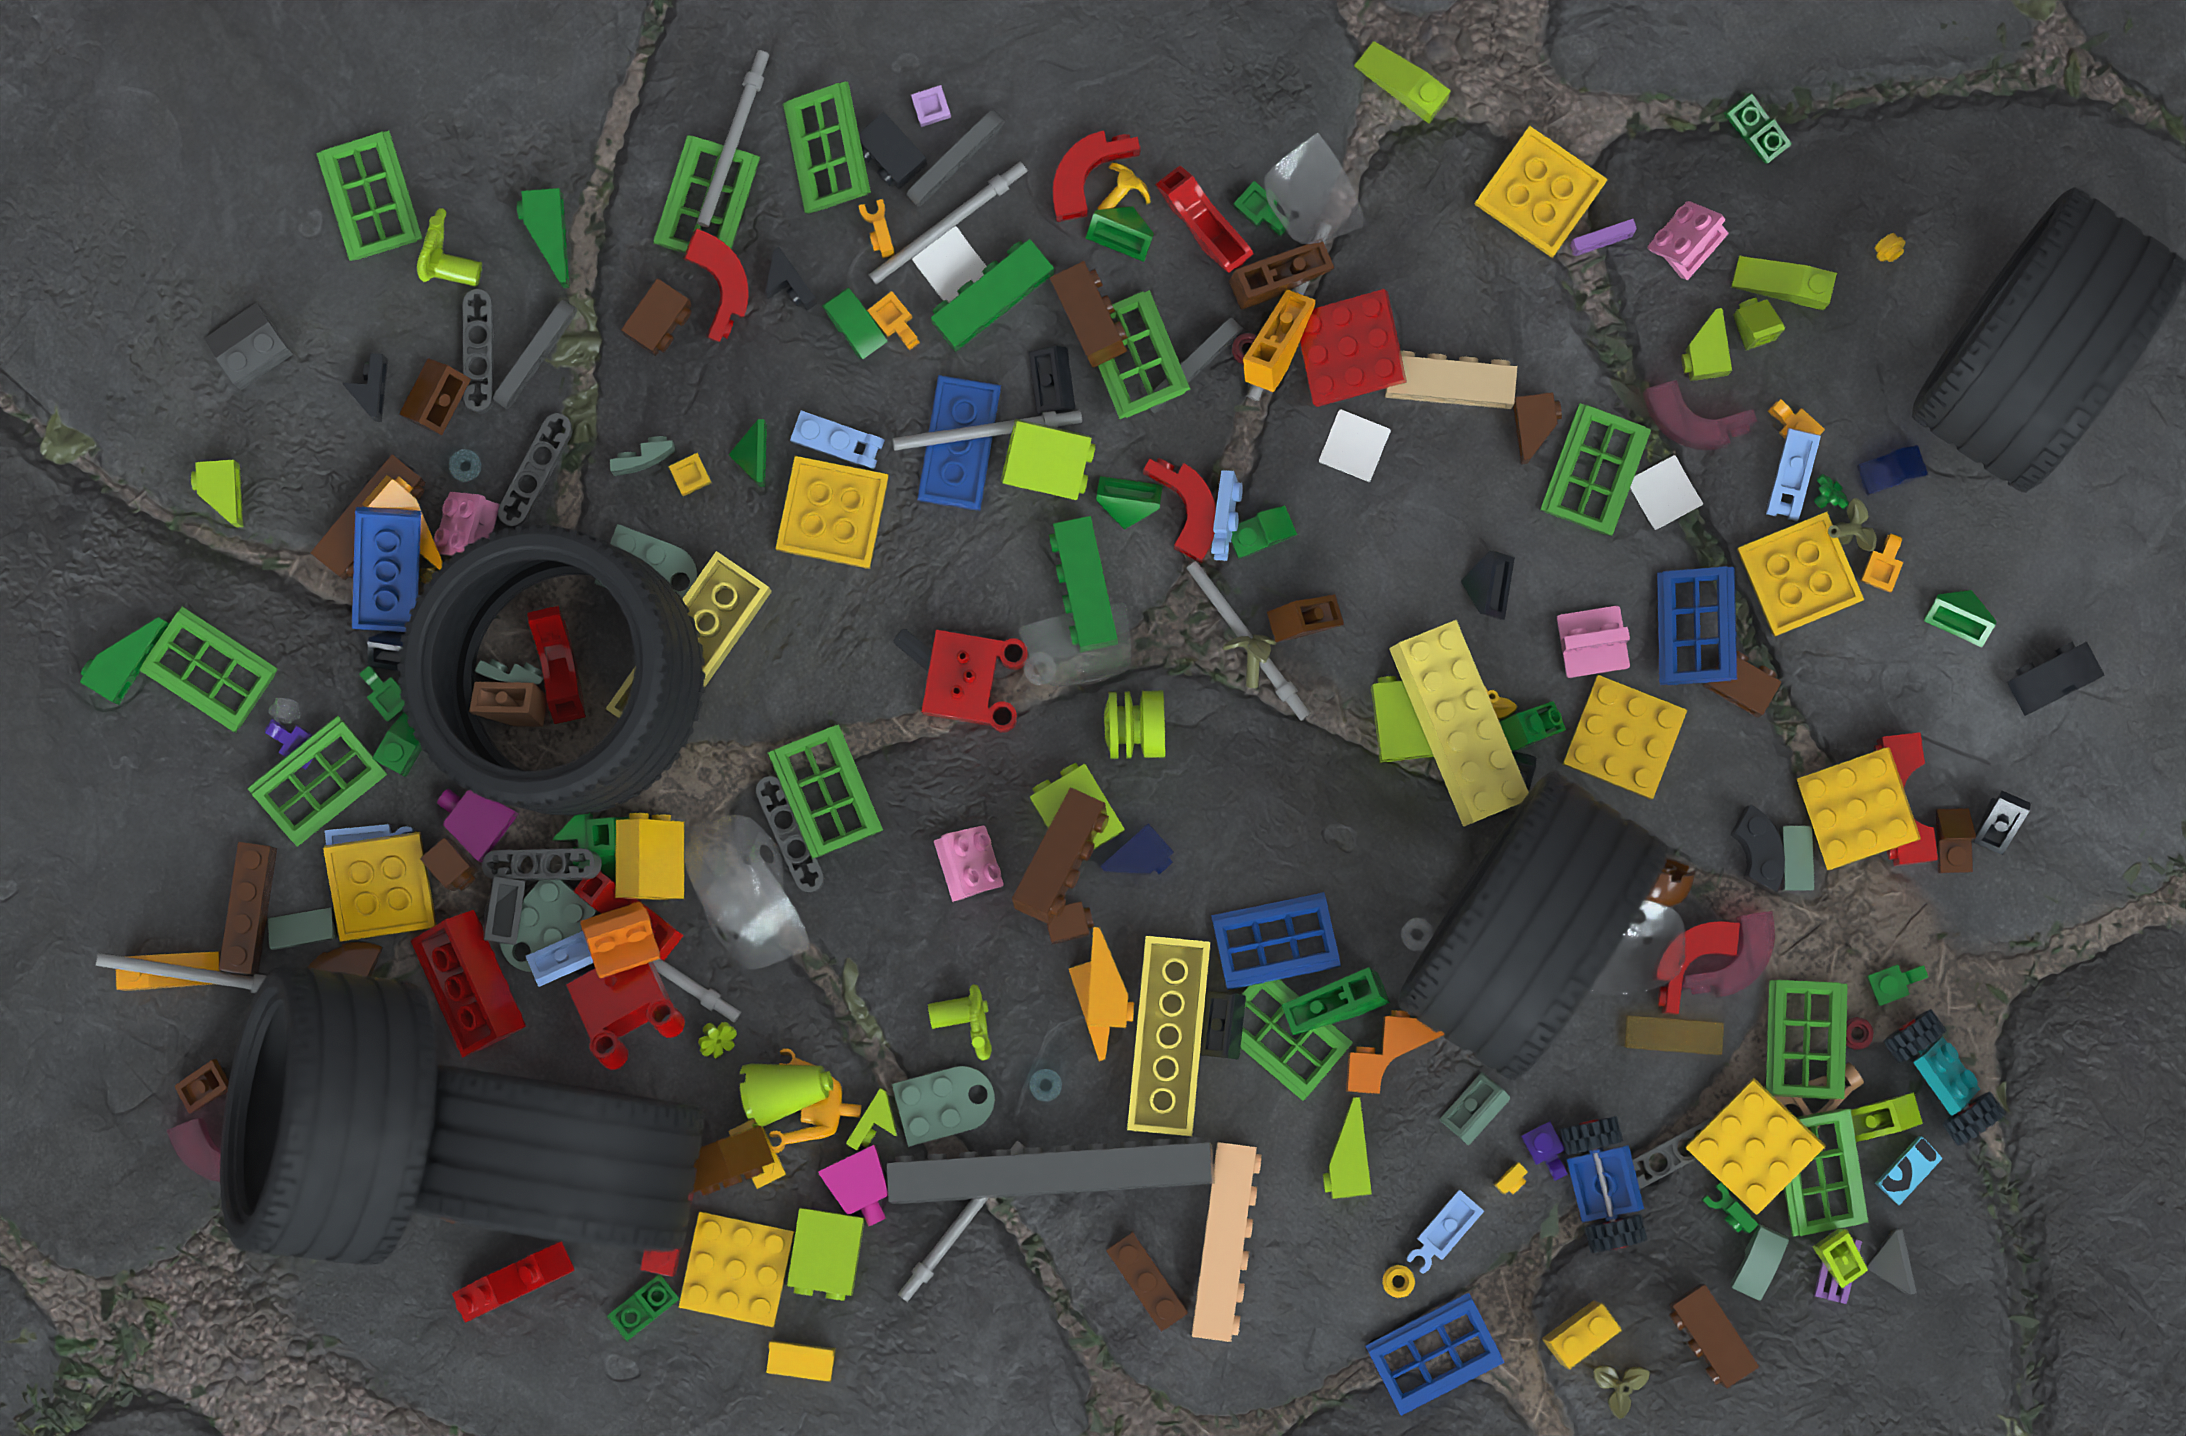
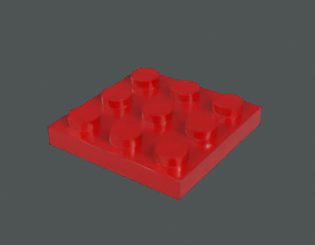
[1300,289,1407,407]

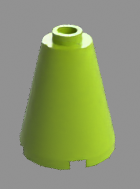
[740,1064,833,1128]

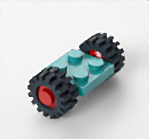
[1883,1009,2006,1146]

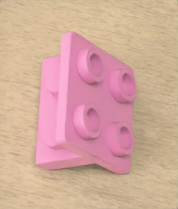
[1648,201,1729,280]
[434,492,500,556]
[1556,606,1630,678]
[934,825,1004,902]

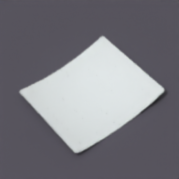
[912,226,987,303]
[1319,409,1391,482]
[1630,455,1703,530]

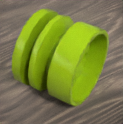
[1104,690,1165,759]

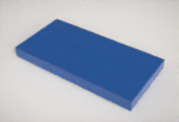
[917,375,1001,511]
[352,507,421,632]

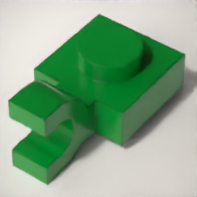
[1233,181,1288,237]
[359,666,405,722]
[1867,964,1929,1006]
[1701,1182,1759,1234]

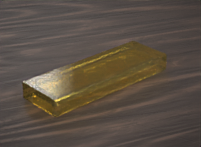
[1624,1016,1724,1055]

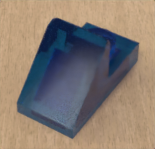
[1857,445,1928,496]

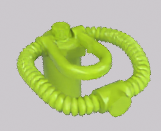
[417,208,482,287]
[928,984,992,1060]

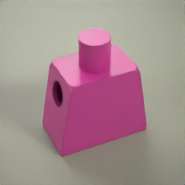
[818,1145,888,1226]

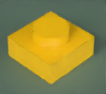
[669,453,712,496]
[1493,1162,1528,1194]

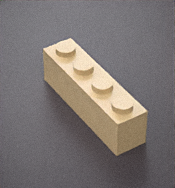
[1385,351,1517,409]

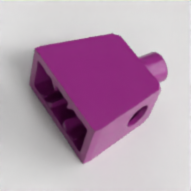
[437,788,519,862]

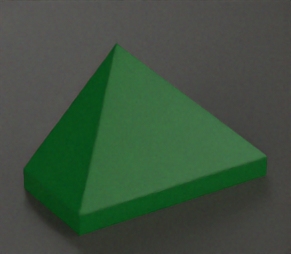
[1086,206,1154,262]
[728,419,767,487]
[1096,476,1163,530]
[1924,590,1996,647]

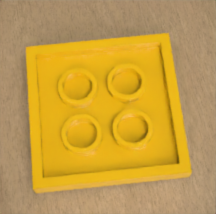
[1474,126,1608,258]
[776,456,889,569]
[1737,512,1864,637]
[1562,675,1687,800]
[1797,747,1921,870]
[323,831,437,941]
[1686,1077,1825,1215]
[679,1211,795,1327]

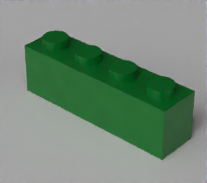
[931,239,1054,352]
[1049,516,1118,652]

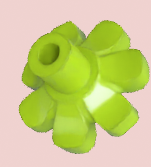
[698,1022,737,1058]

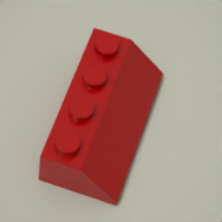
[410,910,526,1057]

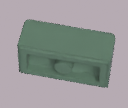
[1779,826,1814,891]
[268,907,337,950]
[1439,1072,1510,1145]

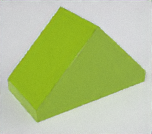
[1812,1228,1868,1288]

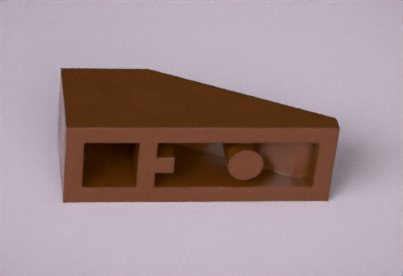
[1229,239,1334,310]

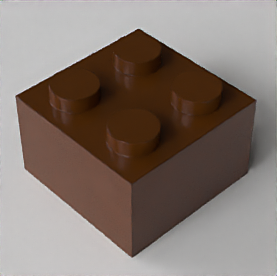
[689,1126,774,1196]

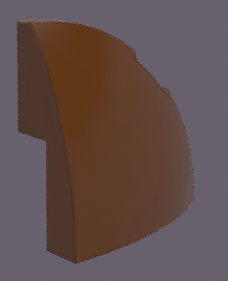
[307,942,383,977]

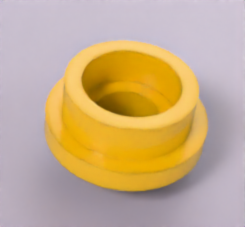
[1875,233,1906,262]
[1382,1265,1415,1298]

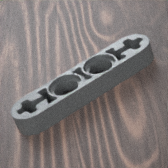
[906,109,1005,207]
[463,289,494,414]
[493,300,577,409]
[1149,317,1243,414]
[498,413,573,528]
[756,776,825,893]
[482,848,602,881]
[1632,1118,1713,1189]

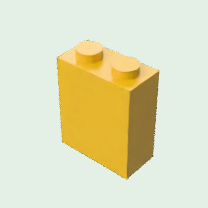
[616,813,684,900]
[1542,1300,1622,1369]

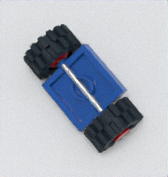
[1560,1116,1648,1253]

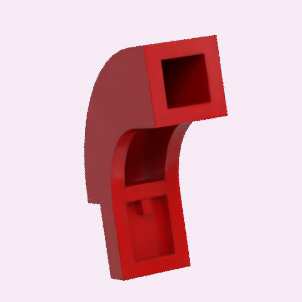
[1053,130,1140,222]
[683,229,749,342]
[1143,458,1216,564]
[527,606,586,724]
[573,871,684,961]
[1652,921,1740,1015]

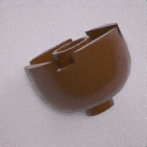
[1644,858,1696,911]

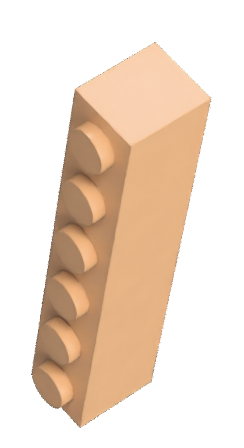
[1192,1142,1262,1342]

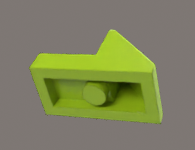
[846,1088,898,1150]

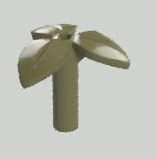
[1828,498,1877,551]
[1222,634,1276,688]
[1593,1365,1650,1419]

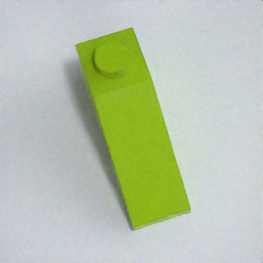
[1354,41,1451,124]
[1731,256,1837,310]
[1323,1097,1372,1199]

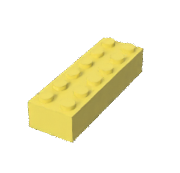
[606,551,772,719]
[1389,620,1529,827]
[1127,936,1210,1136]

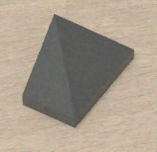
[483,876,526,945]
[1867,1228,1917,1295]

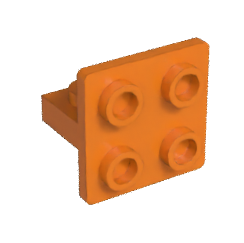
[580,902,660,978]

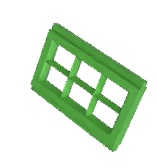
[783,82,871,213]
[316,131,423,261]
[653,135,760,253]
[1098,290,1190,419]
[1540,403,1651,537]
[140,607,278,733]
[247,715,387,847]
[767,724,883,859]
[1241,980,1353,1101]
[1766,980,1848,1099]
[1784,1108,1868,1237]

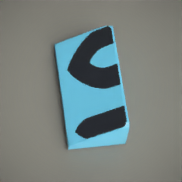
[1875,1136,1943,1206]

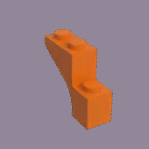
[1346,1010,1445,1094]

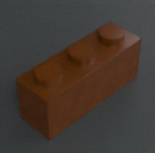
[1050,261,1128,368]
[1106,1231,1188,1332]
[1669,1283,1759,1388]

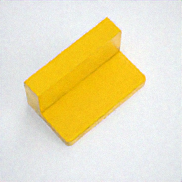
[766,1340,836,1382]

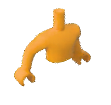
[769,1048,862,1153]

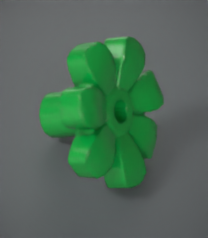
[1814,474,1849,509]

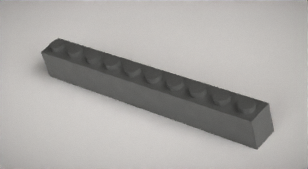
[887,1137,1214,1204]

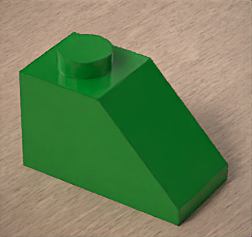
[372,713,422,777]

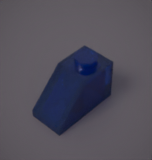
[1100,824,1174,875]

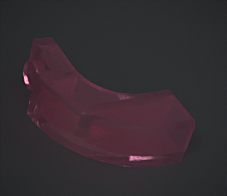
[1642,380,1757,450]
[1682,911,1775,998]
[167,1118,221,1182]

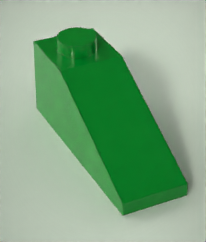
[517,188,570,288]
[80,617,170,705]
[1282,967,1390,1035]

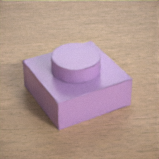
[911,85,951,127]

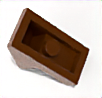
[1936,808,1976,874]
[174,1058,229,1114]

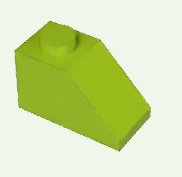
[1733,298,1785,350]
[1681,308,1732,381]
[191,460,243,528]
[1851,1092,1923,1142]

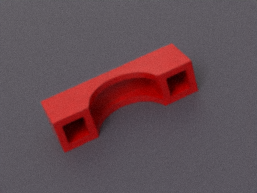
[1873,732,1938,866]

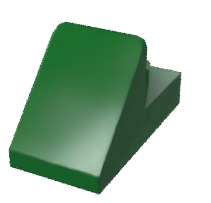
[1231,506,1297,560]
[552,812,593,869]

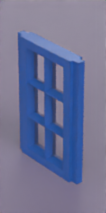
[1657,566,1737,685]
[1211,892,1341,990]
[1365,1292,1505,1416]

